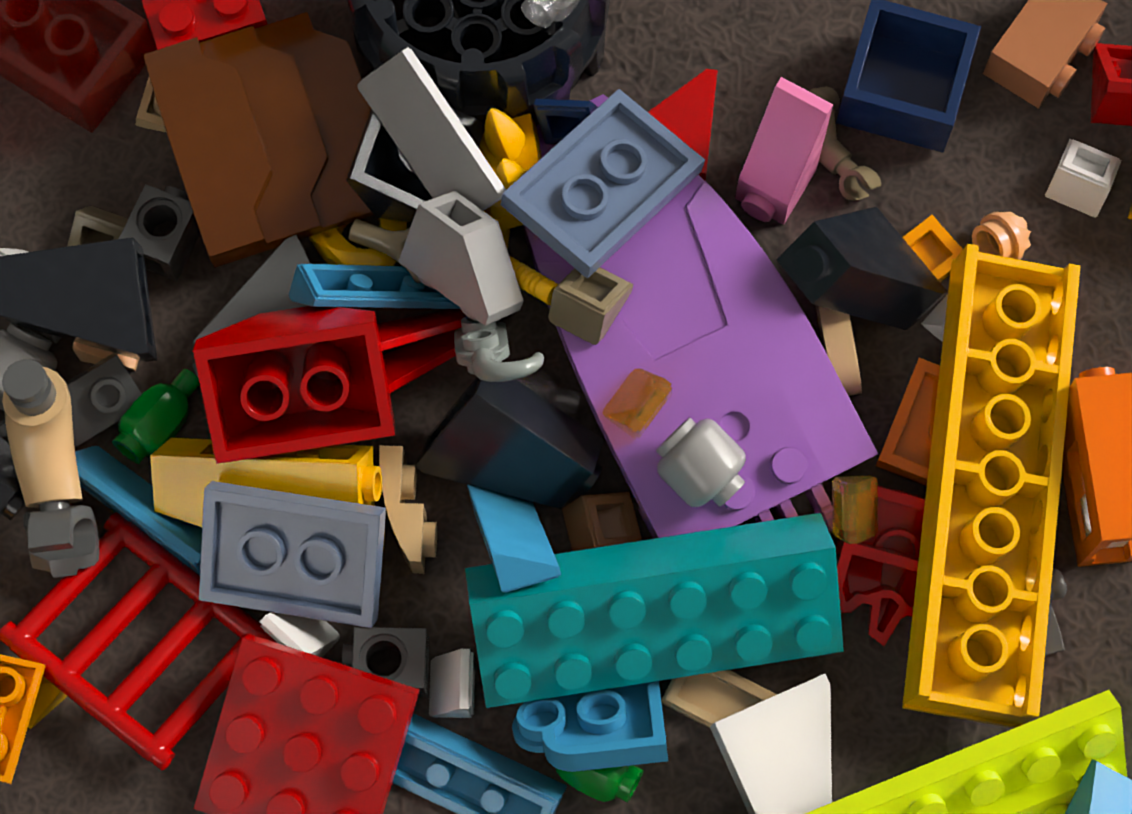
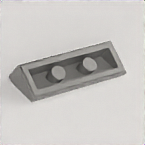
[357,47,506,211]

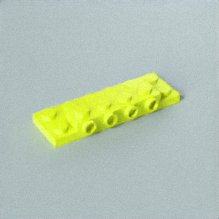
[805,690,1127,814]

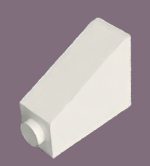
[710,674,832,814]

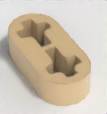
[815,305,862,396]

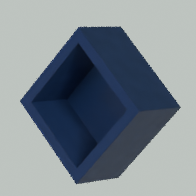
[836,0,981,153]

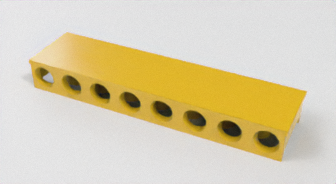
[902,244,1080,728]

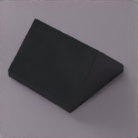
[346,107,485,223]

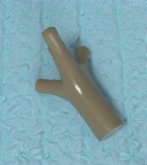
[349,219,421,283]

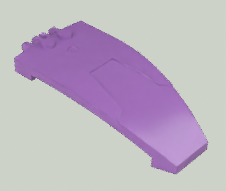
[522,94,878,539]

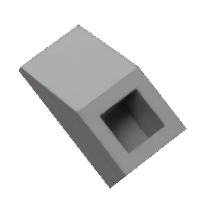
[398,191,524,326]

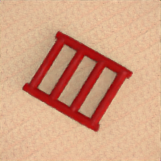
[0,512,277,771]

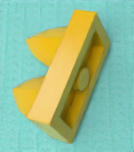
[479,108,542,231]

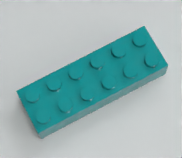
[465,513,844,708]

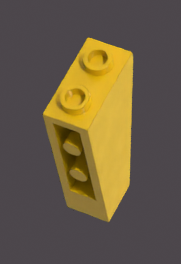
[150,438,385,550]

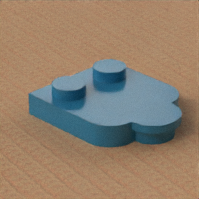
[512,681,668,772]

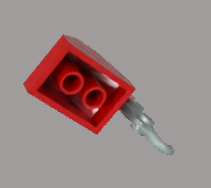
[193,306,544,464]

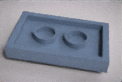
[501,89,705,279]
[199,481,386,628]

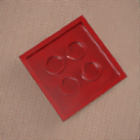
[193,634,420,814]

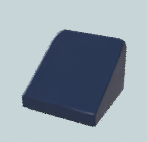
[534,99,598,144]

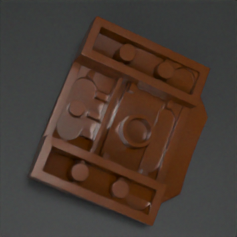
[143,12,374,268]

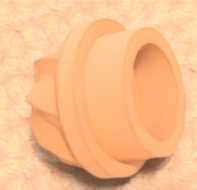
[972,212,1031,260]

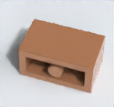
[983,0,1107,109]

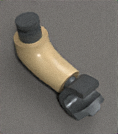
[2,359,100,578]

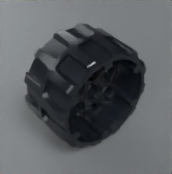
[347,0,610,123]

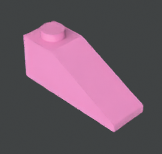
[735,77,833,225]

